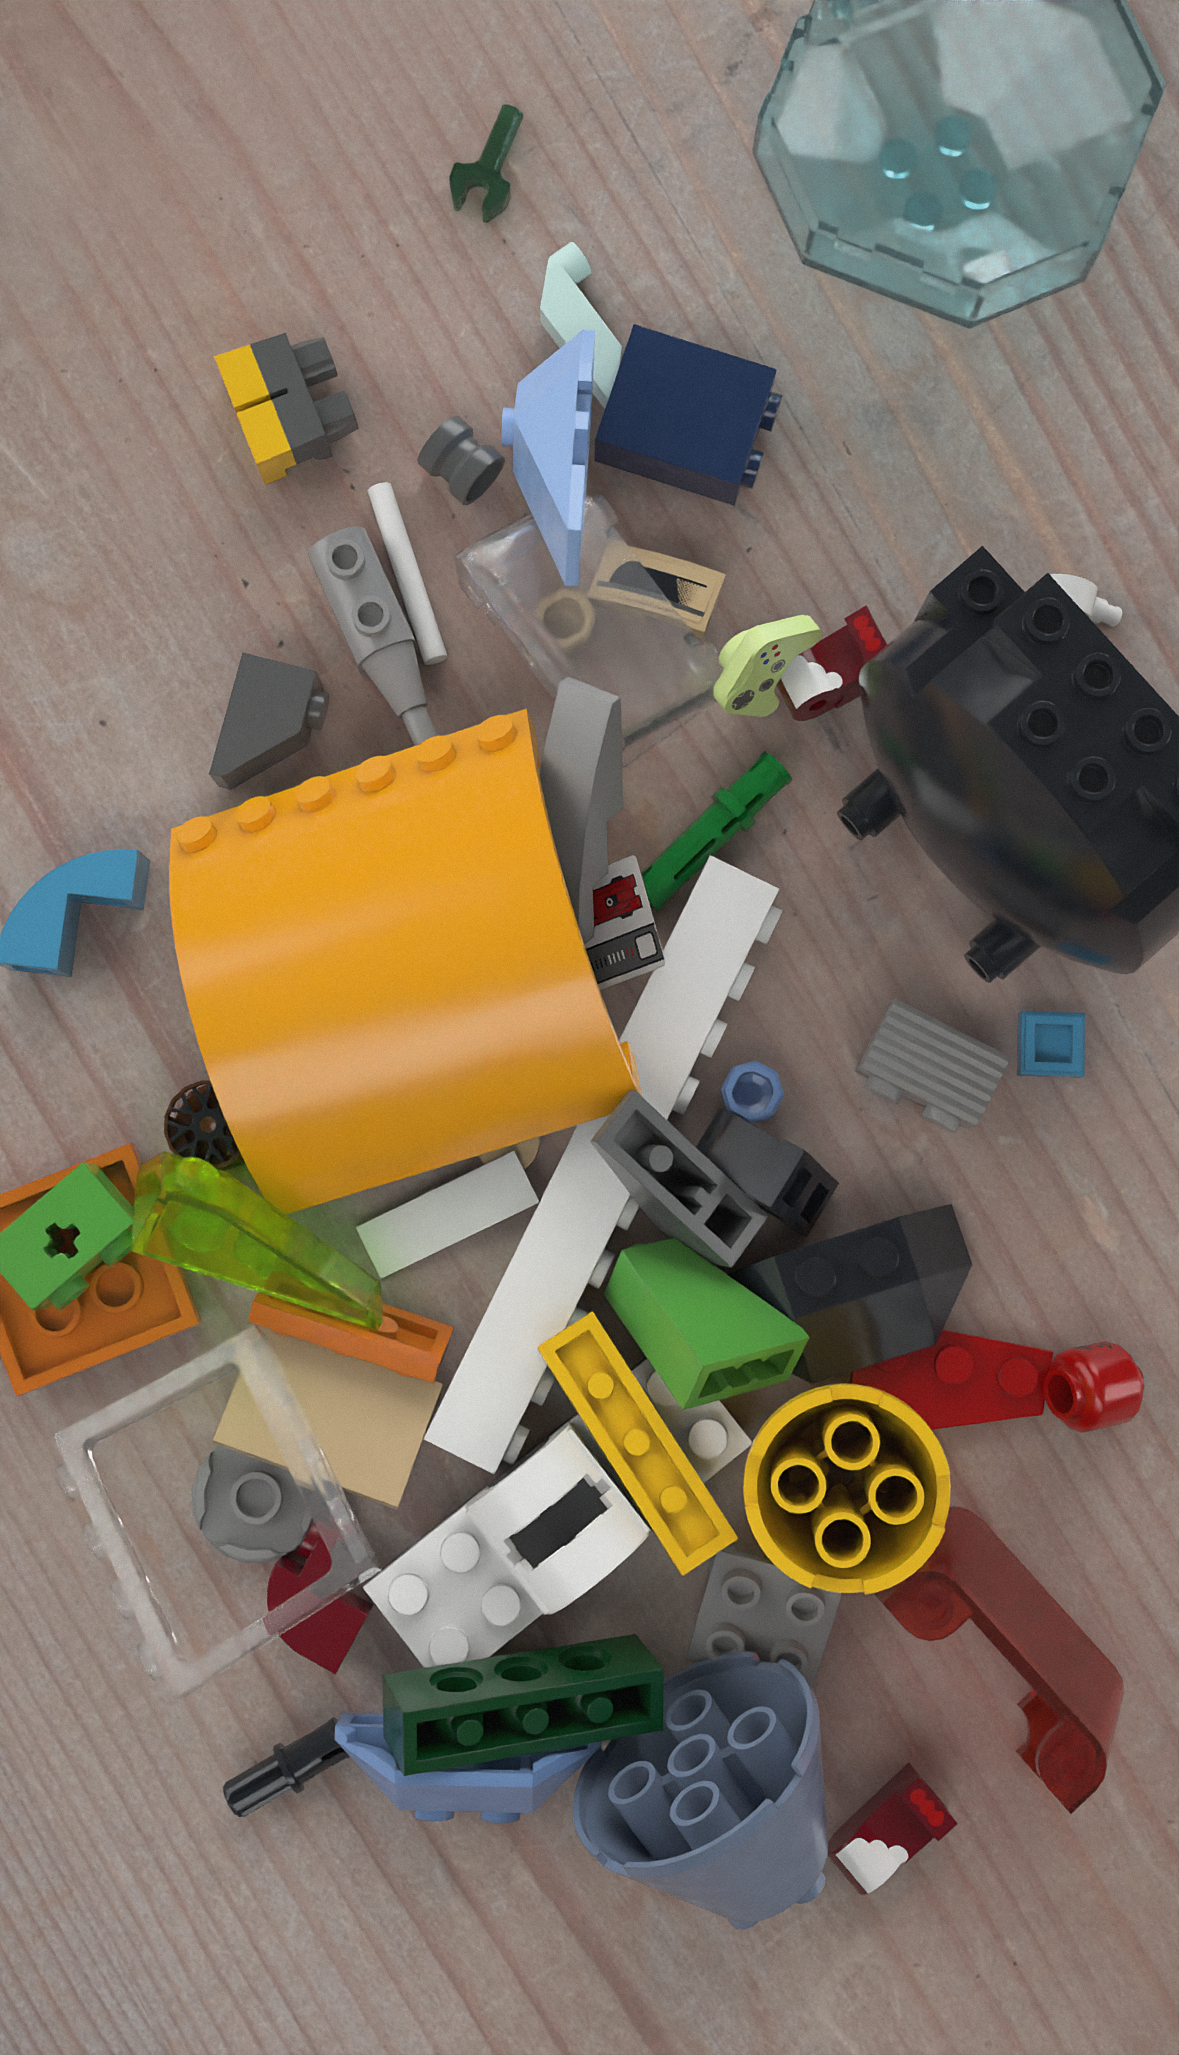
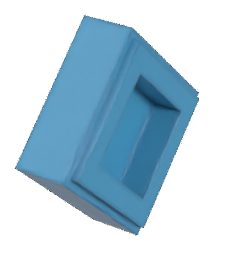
[1017,1011,1085,1078]

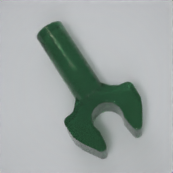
[449,104,524,223]

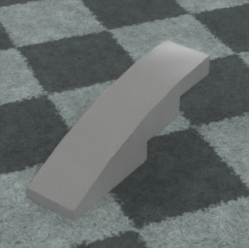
[540,677,623,945]

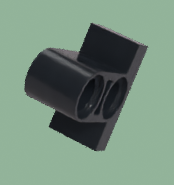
[696,1108,839,1238]

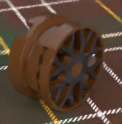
[164,1080,245,1172]

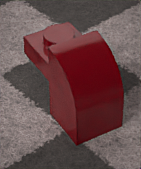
[267,1510,373,1675]

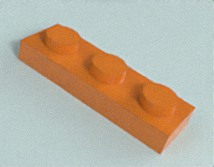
[248,1266,454,1383]

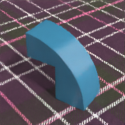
[0,849,150,977]

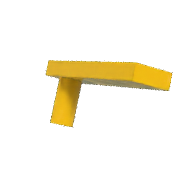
[537,1311,739,1576]

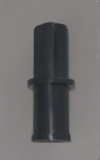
[223,1717,350,1817]

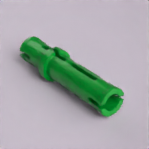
[641,751,793,912]

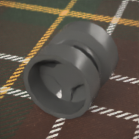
[417,416,505,505]

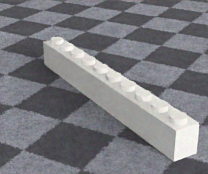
[424,855,783,1474]

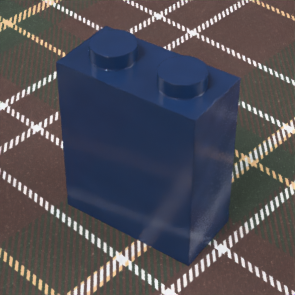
[594,324,783,506]

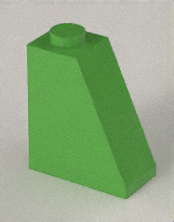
[604,1238,810,1410]

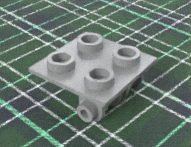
[686,1544,842,1689]

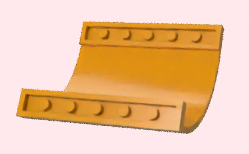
[169,708,642,1217]

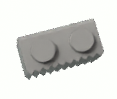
[855,999,1011,1133]

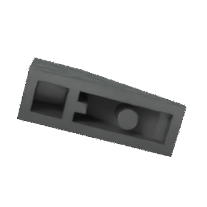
[590,1090,768,1267]

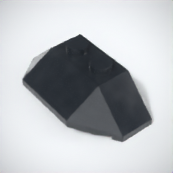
[727,1204,973,1384]

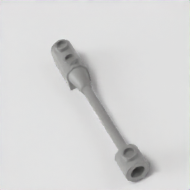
[308,526,438,746]

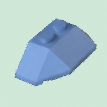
[335,1713,601,1823]

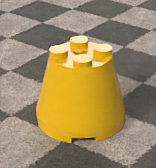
[743,1384,951,1595]

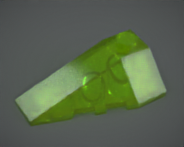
[131,1151,383,1330]

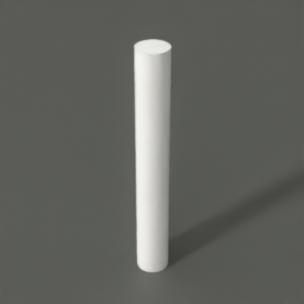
[367,482,448,665]

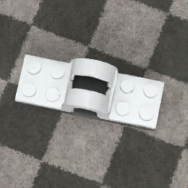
[363,1357,753,1668]

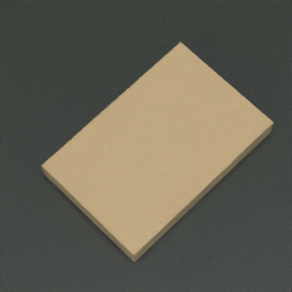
[213,1325,443,1510]

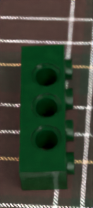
[382,1634,664,1776]

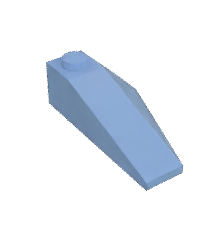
[501,330,595,586]

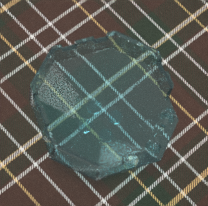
[752,0,1167,329]

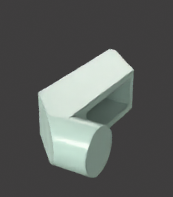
[540,242,622,409]

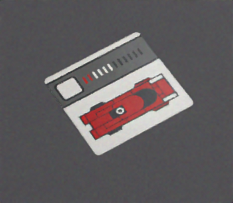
[585,855,666,990]

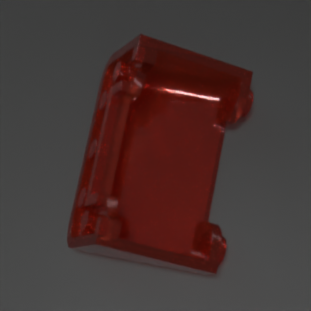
[874,1506,1125,1814]

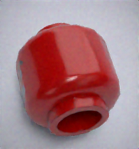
[1044,1341,1144,1433]

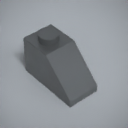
[209,652,329,790]

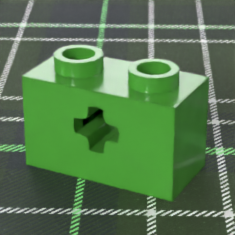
[0,1162,146,1311]

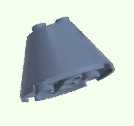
[573,1652,828,1930]

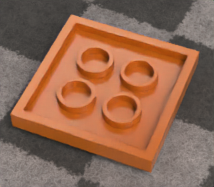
[0,1143,203,1397]

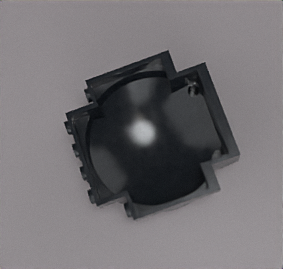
[837,546,1179,983]

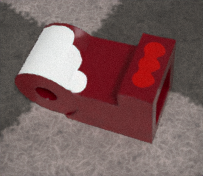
[776,606,887,721]
[827,1762,958,1895]

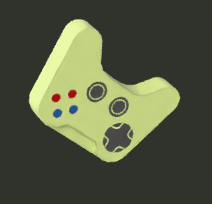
[713,614,823,717]

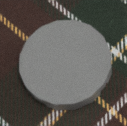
[192,1445,323,1563]

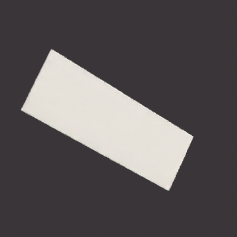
[356,1151,539,1279]

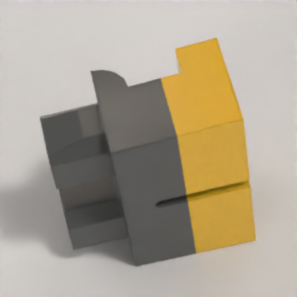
[214,333,359,485]

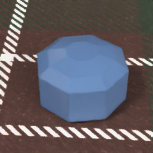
[719,1060,784,1124]

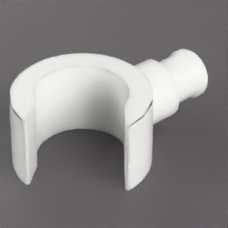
[1050,574,1122,627]

